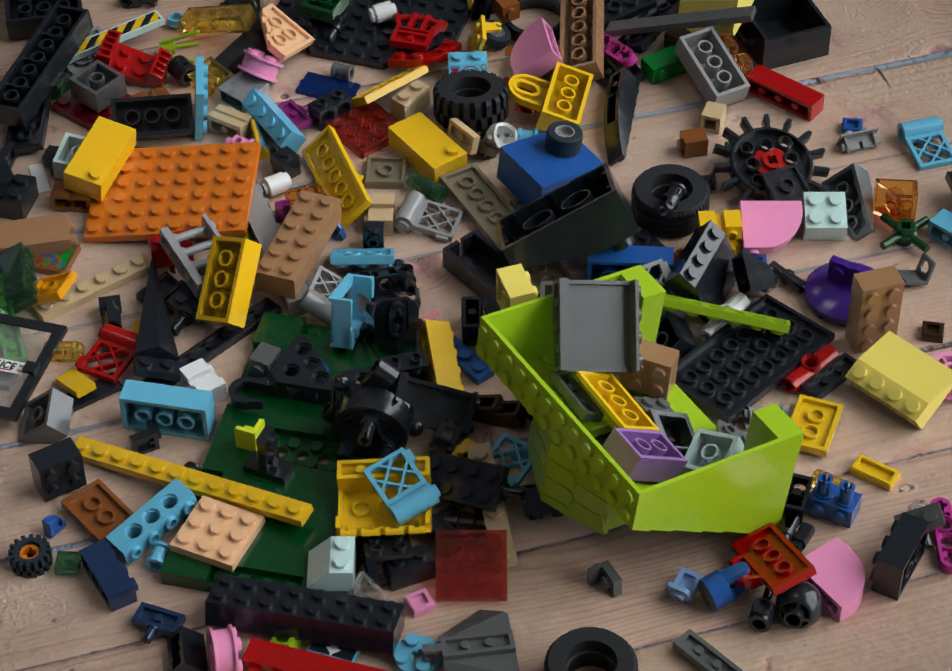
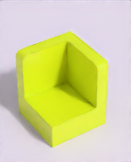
[234,418,265,451]

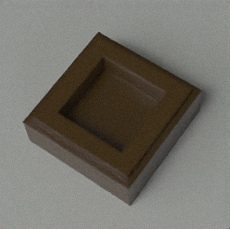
[921,321,945,343]

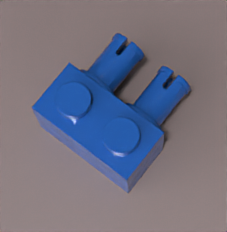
[806,473,862,528]

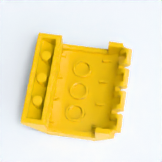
[335,456,432,537]

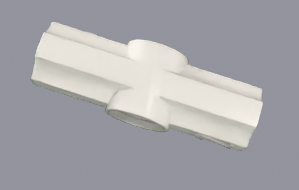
[699,292,750,342]

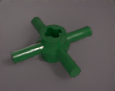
[880,213,930,253]

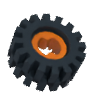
[8,534,53,578]

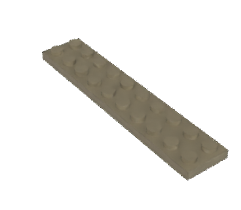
[440,163,574,298]

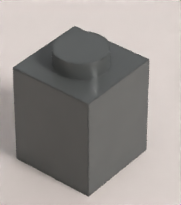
[248,342,281,378]

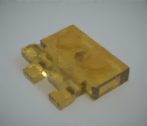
[188,56,234,98]

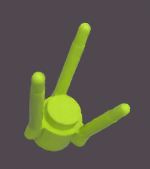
[159,30,200,63]

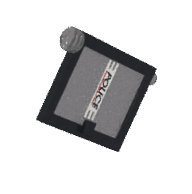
[0,308,68,422]

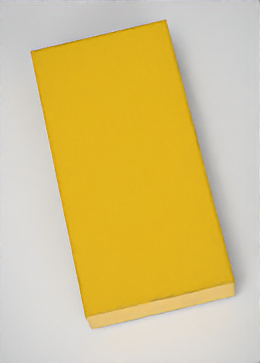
[55,368,97,399]
[849,454,901,492]

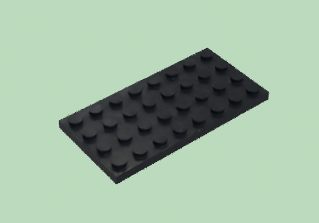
[675,293,835,424]

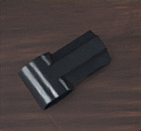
[98,294,122,328]

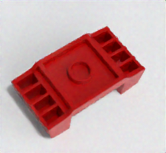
[92,29,173,88]

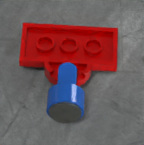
[698,522,817,611]

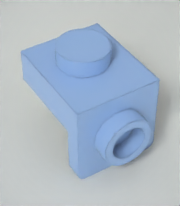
[666,567,703,603]

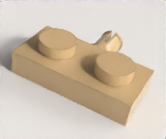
[447,118,480,155]

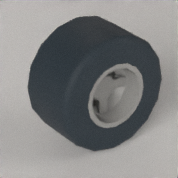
[545,121,583,158]

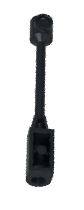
[747,473,813,633]

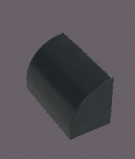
[167,626,208,671]

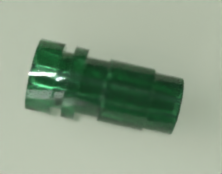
[406,172,448,204]

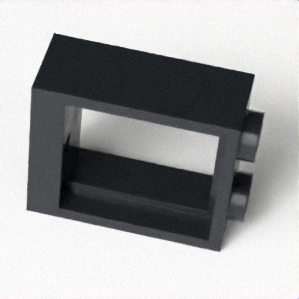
[645,409,695,457]

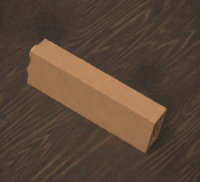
[0,213,76,264]

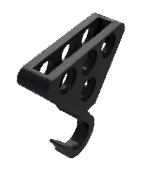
[228,335,336,410]

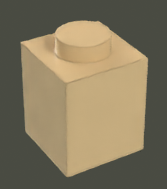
[700,101,727,134]

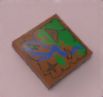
[26,244,81,275]

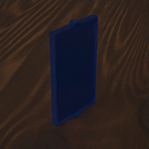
[295,71,361,99]

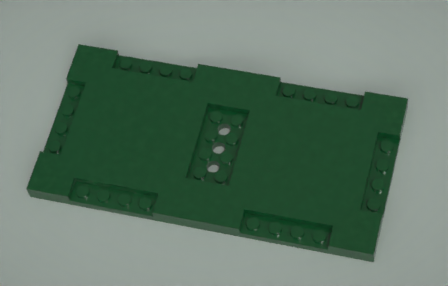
[160,312,421,595]

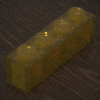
[178,3,258,36]

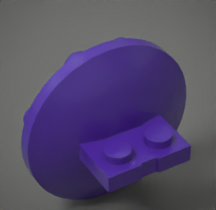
[804,255,874,326]

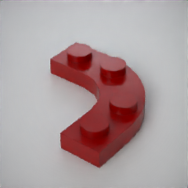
[387,40,462,68]

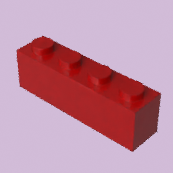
[746,64,825,122]

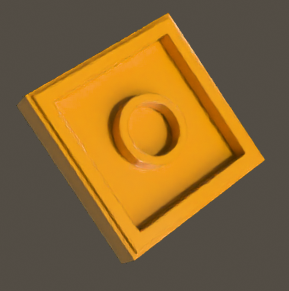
[23,270,78,308]

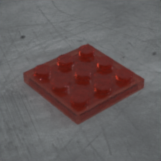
[325,101,399,159]
[436,530,507,602]

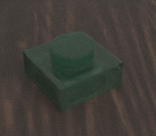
[54,551,81,576]

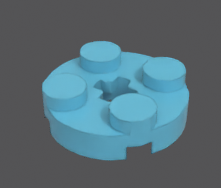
[394,633,442,671]

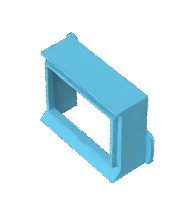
[328,273,374,350]

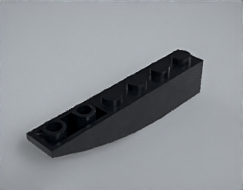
[604,67,640,166]

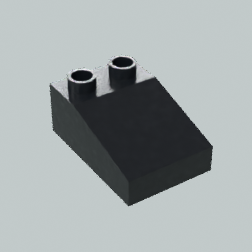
[495,162,640,269]

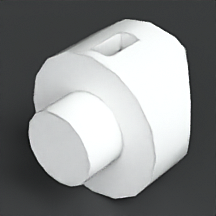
[487,122,517,149]

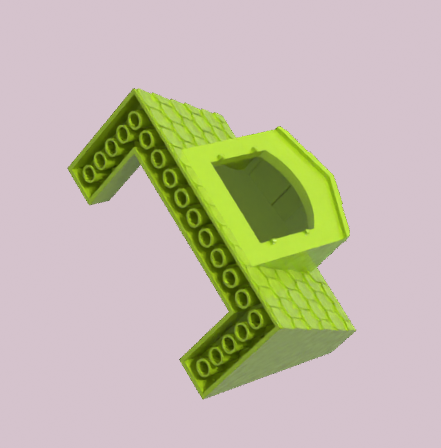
[476,265,804,535]

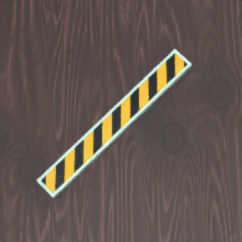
[69,10,165,64]

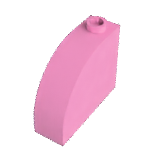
[510,17,563,78]
[736,201,803,255]
[805,537,865,623]

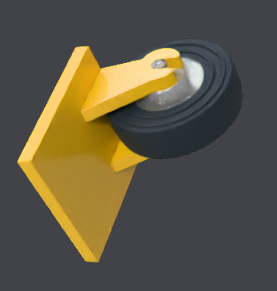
[467,15,511,52]

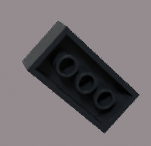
[111,93,195,141]

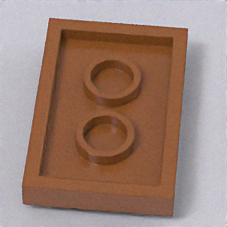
[61,478,134,543]

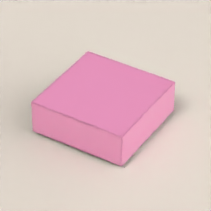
[404,588,436,618]

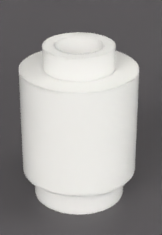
[368,0,397,24]
[260,172,292,198]

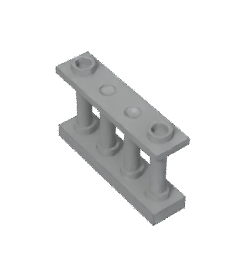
[160,213,221,299]

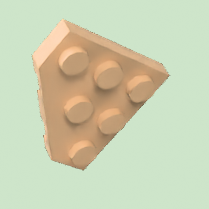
[259,4,315,62]

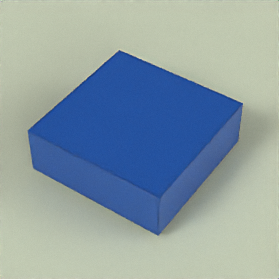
[842,118,862,133]

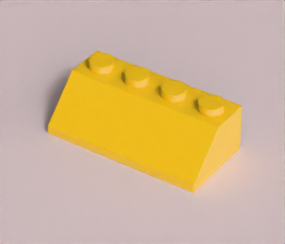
[576,371,660,431]

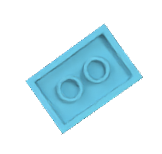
[330,248,395,268]

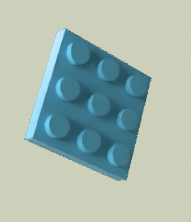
[195,56,208,141]

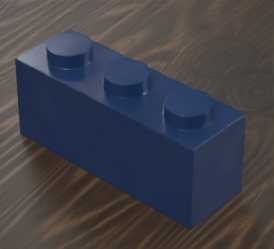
[79,539,139,613]

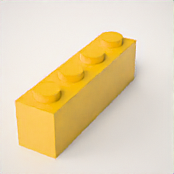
[418,319,464,391]

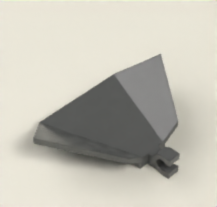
[422,609,520,671]

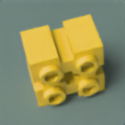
[697,210,743,256]

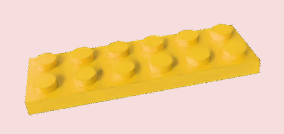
[302,125,372,230]

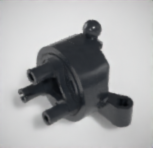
[320,357,423,461]

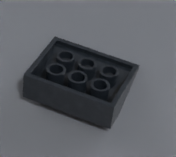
[664,220,736,324]

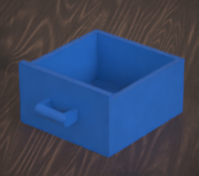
[497,131,603,205]

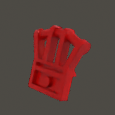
[389,12,448,52]

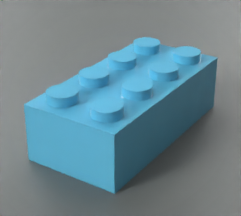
[118,379,216,441]

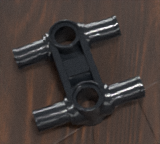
[351,259,417,303]

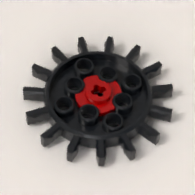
[712,114,830,204]

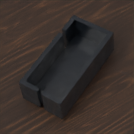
[443,230,530,300]

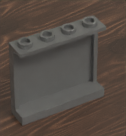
[553,278,642,373]

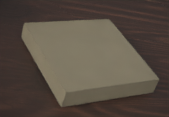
[364,156,407,189]

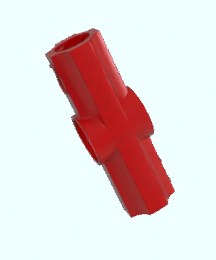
[781,344,839,394]

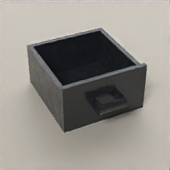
[735,0,832,69]

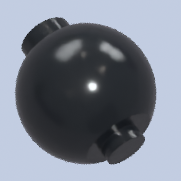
[775,581,824,629]

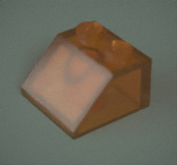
[873,178,918,222]

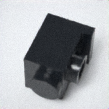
[362,221,384,248]

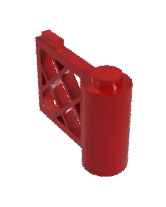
[75,323,138,384]

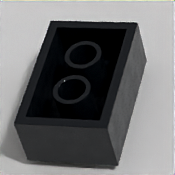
[870,512,930,601]

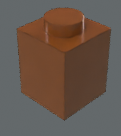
[492,0,520,23]
[677,127,708,159]

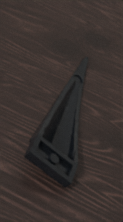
[133,259,179,381]

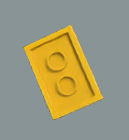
[791,394,843,457]

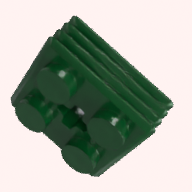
[300,0,349,24]

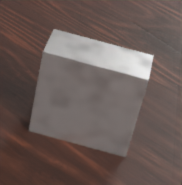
[218,70,270,113]

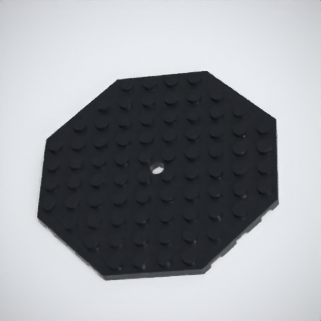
[276,0,472,70]

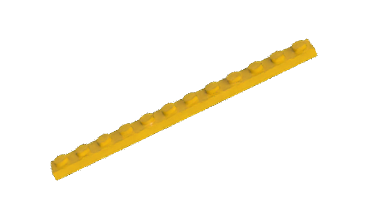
[74,436,313,527]

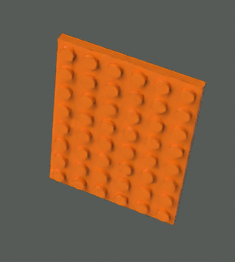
[83,142,261,243]

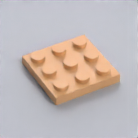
[169,496,265,572]

